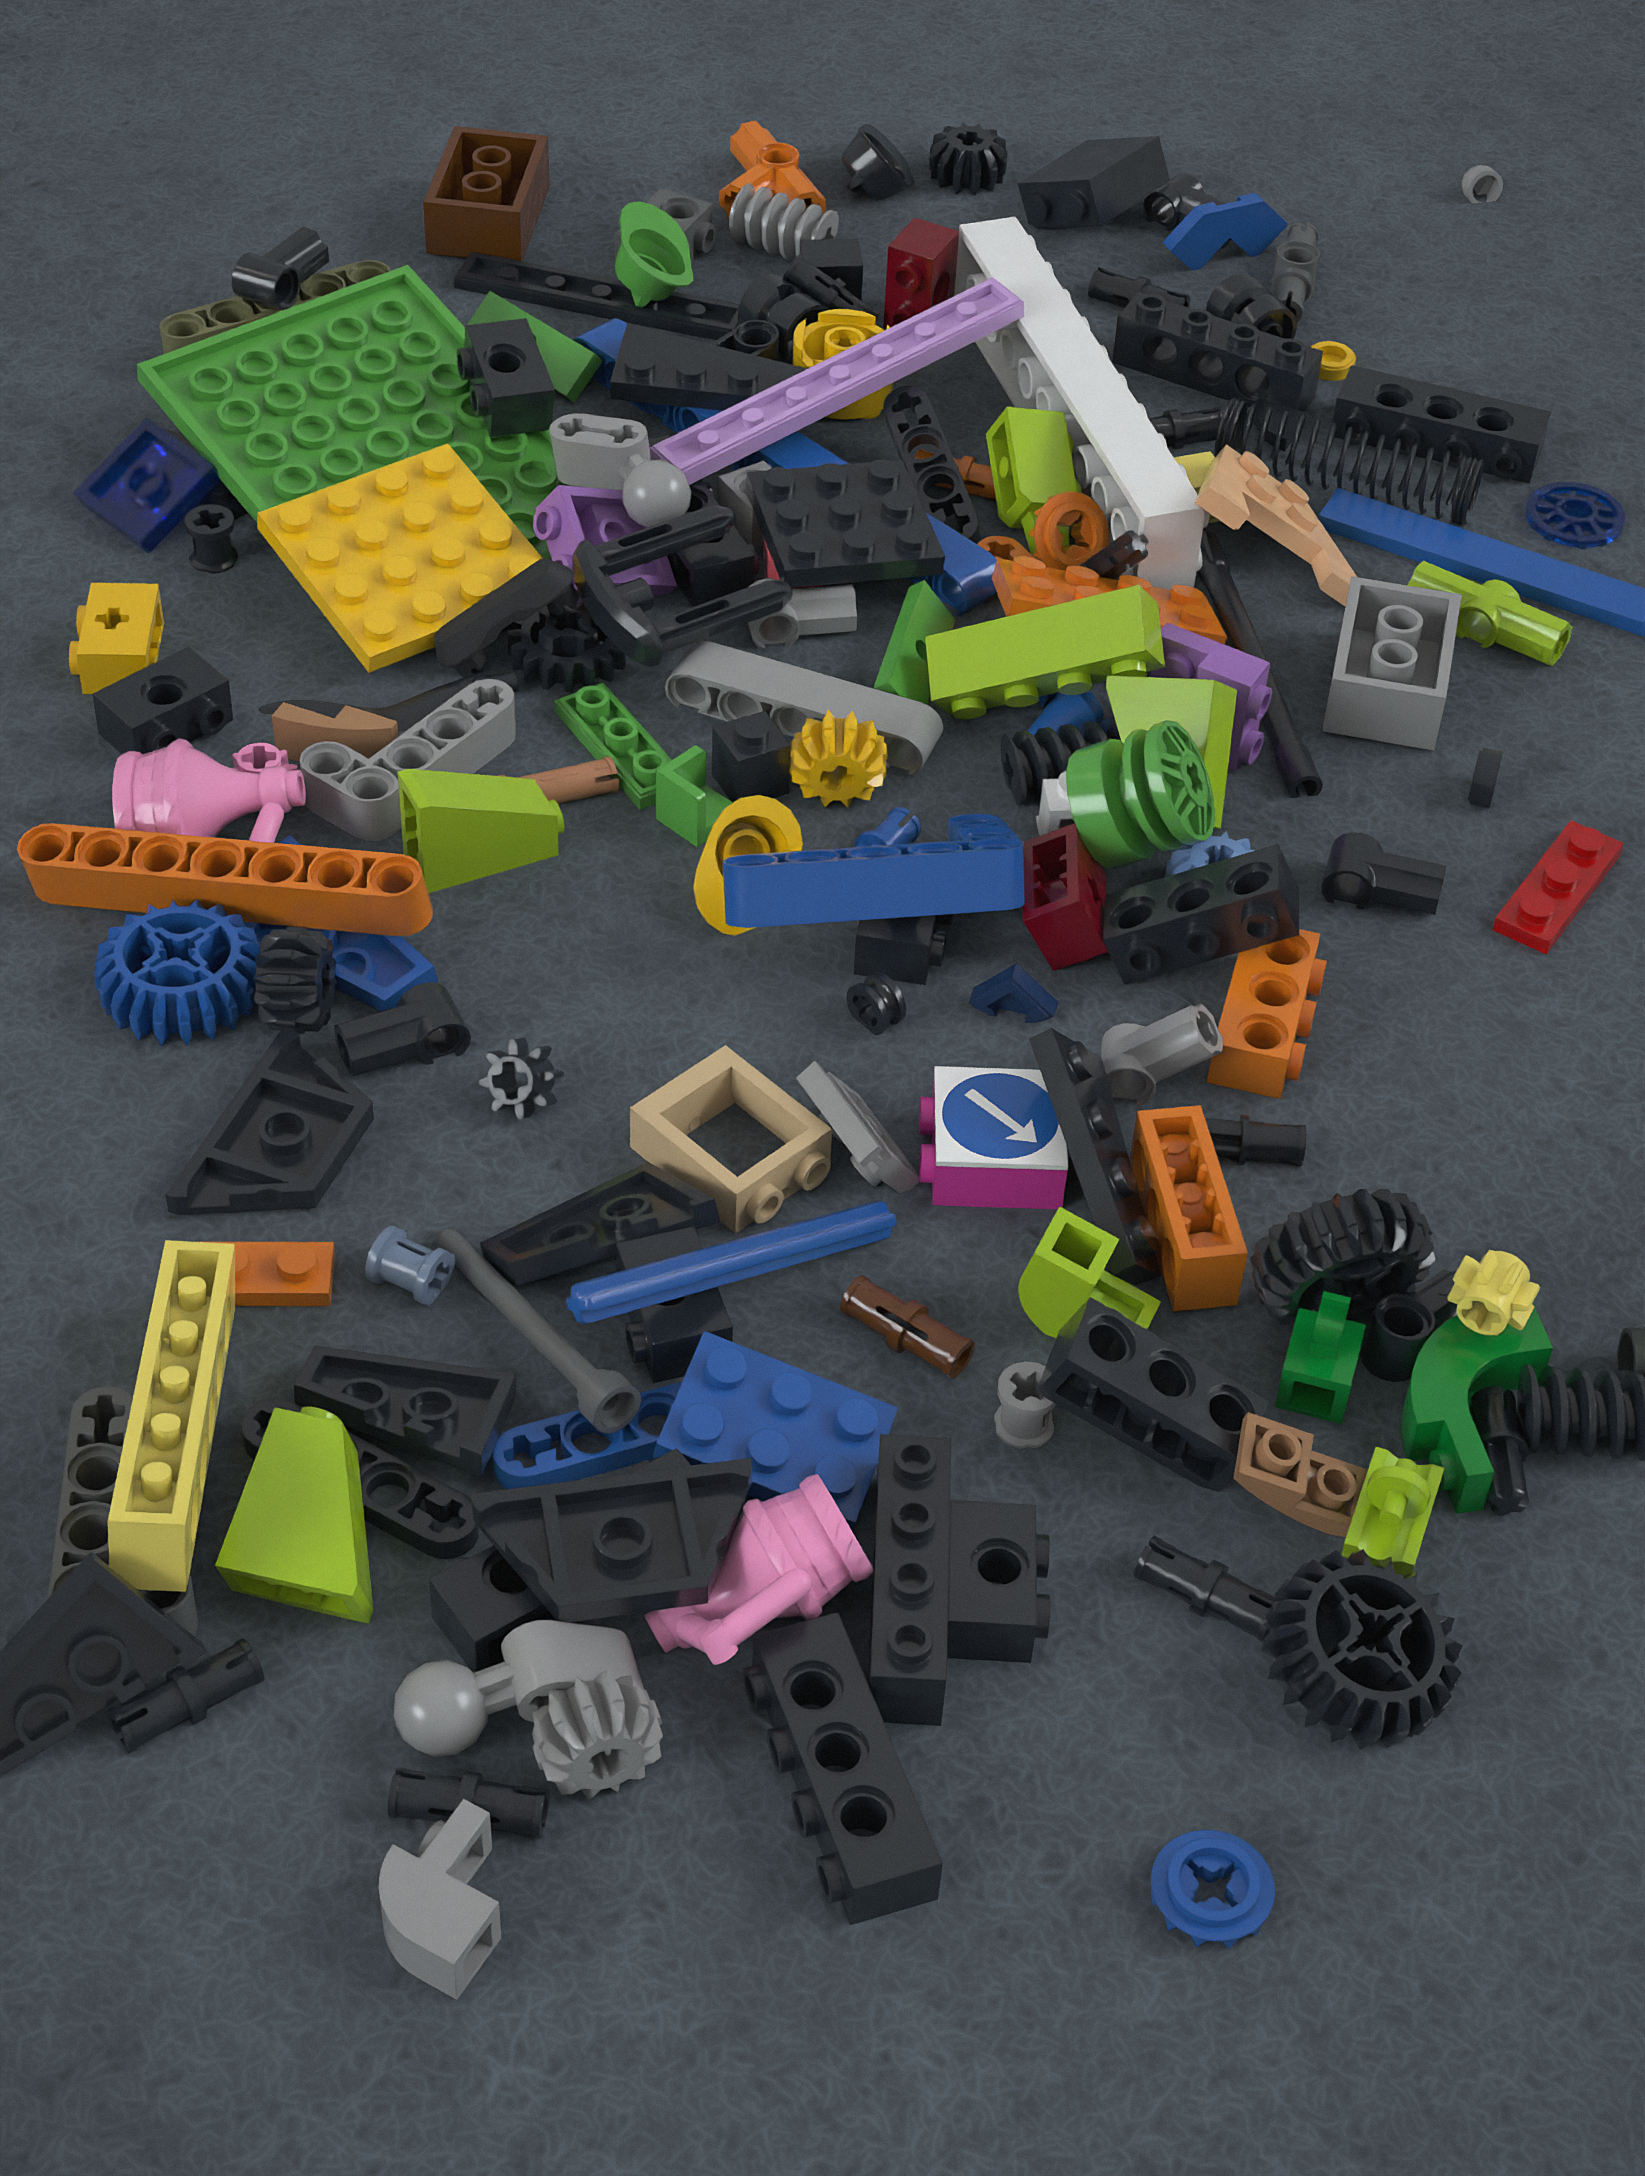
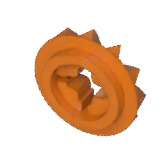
[1028,492,1109,571]

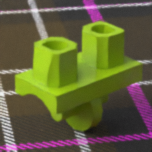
[1341,1447,1444,1576]

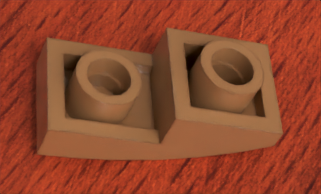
[272,702,398,762]
[1234,1412,1367,1537]

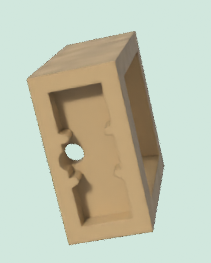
[630,1045,832,1234]

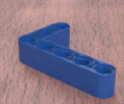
[723,813,1025,928]

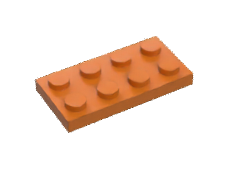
[992,556,1227,645]

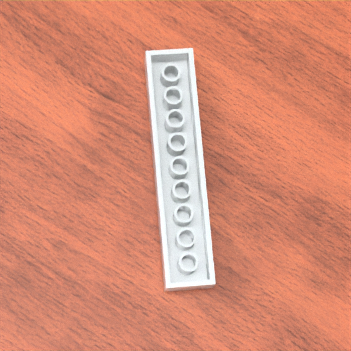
[954,217,1209,590]

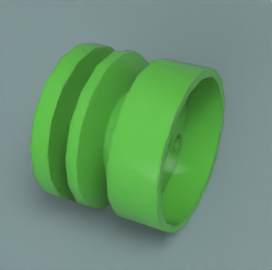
[1066,720,1215,869]

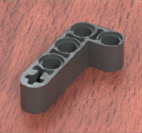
[49,1386,199,1636]

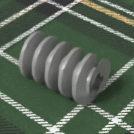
[729,183,839,262]

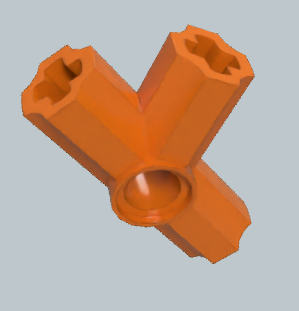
[719,121,826,218]

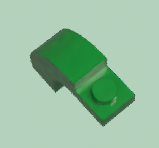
[1401,1303,1553,1514]

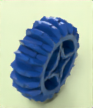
[94,899,260,1046]

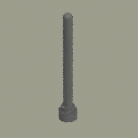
[436,1228,641,1433]

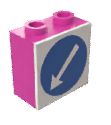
[919,1066,1068,1209]

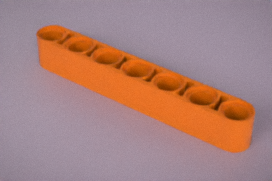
[17,823,433,936]

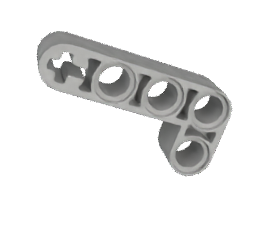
[300,679,516,841]

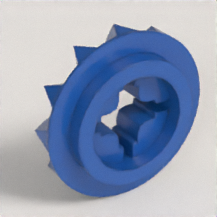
[1151,1830,1275,1949]

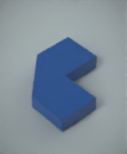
[1162,193,1289,271]

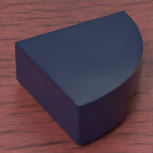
[969,963,1058,1023]

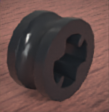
[846,972,907,1035]

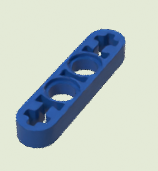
[493,1381,683,1489]

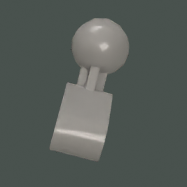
[549,413,691,528]
[394,1620,644,1758]

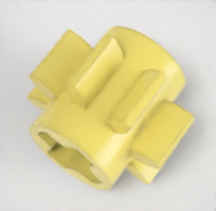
[1447,1250,1540,1336]

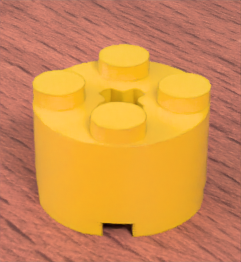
[793,309,893,419]

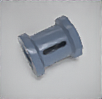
[365,1226,455,1307]

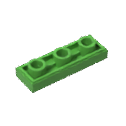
[467,291,602,403]
[873,580,955,705]
[554,683,672,810]

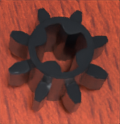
[479,1038,564,1119]

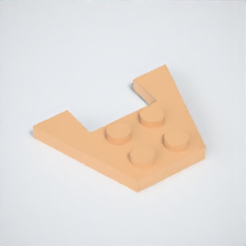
[1194,445,1357,606]

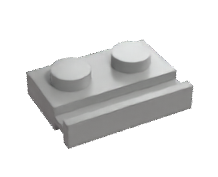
[796,1061,920,1193]

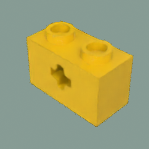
[69,583,164,694]

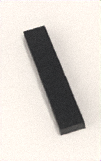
[454,252,740,340]

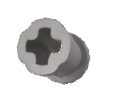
[994,1361,1056,1449]

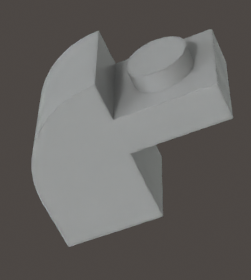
[379,1799,501,2000]

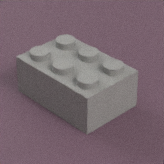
[1322,576,1461,751]

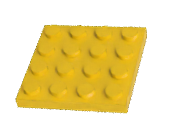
[257,443,543,673]

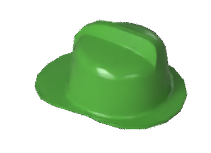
[615,201,693,308]

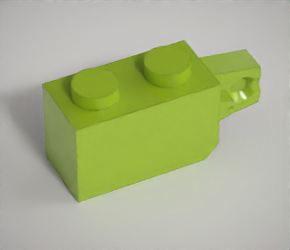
[986,407,1081,557]

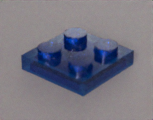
[73,417,221,553]

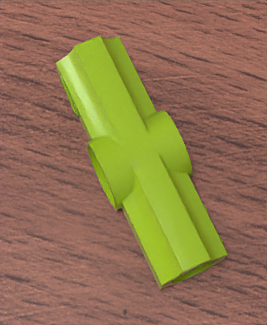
[1407,561,1573,666]

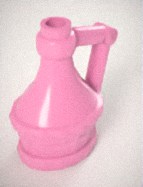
[112,738,306,843]
[644,1474,874,1665]

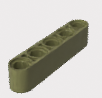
[159,260,391,354]

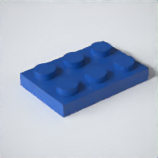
[652,1331,898,1530]

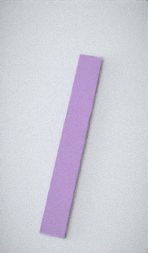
[650,277,1024,485]

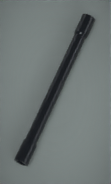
[1197,531,1323,798]

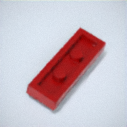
[1492,820,1624,955]

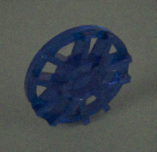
[1526,482,1625,549]

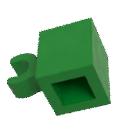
[1275,1291,1366,1424]

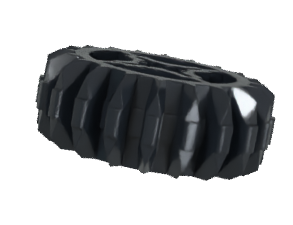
[1250,1189,1436,1325]
[1261,1549,1463,1750]

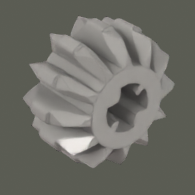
[532,1670,663,1799]

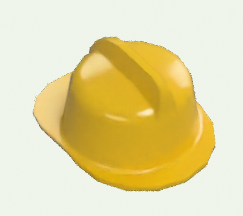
[693,795,803,936]

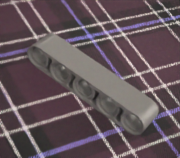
[665,641,943,776]

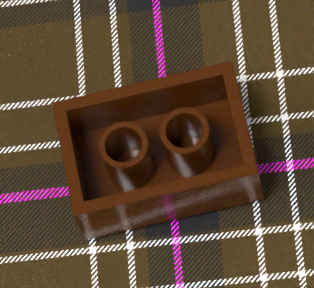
[423,126,550,261]

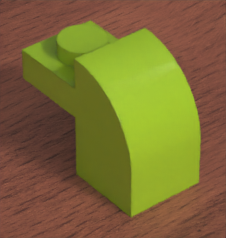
[1018,1206,1161,1338]

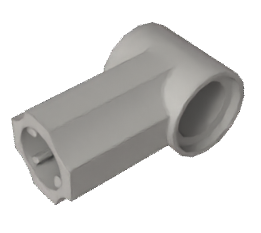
[748,578,857,648]
[1101,1003,1223,1105]

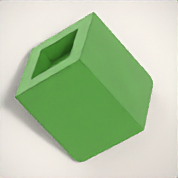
[656,745,732,847]

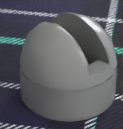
[1461,165,1503,203]

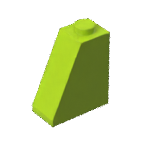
[1106,676,1237,829]
[398,769,564,893]
[215,1407,374,1624]

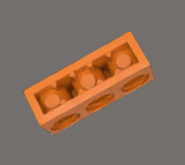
[1207,929,1327,1099]
[1129,1105,1248,1312]

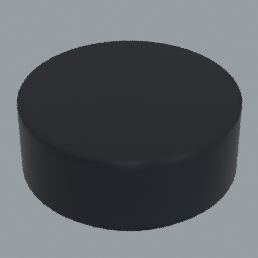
[1468,748,1503,808]

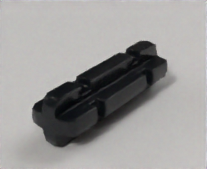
[1078,530,1149,580]

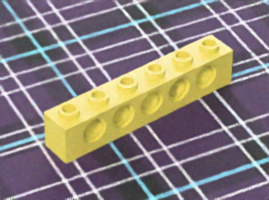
[108,1240,235,1592]

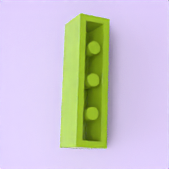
[925,585,1165,719]

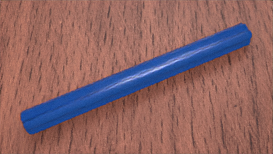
[566,1200,897,1324]

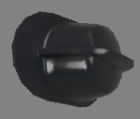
[841,124,914,201]

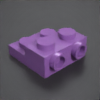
[533,485,677,604]
[1151,622,1272,772]

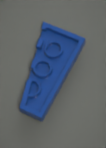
[244,835,438,1011]

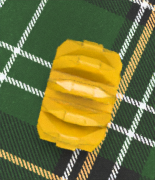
[789,709,887,808]

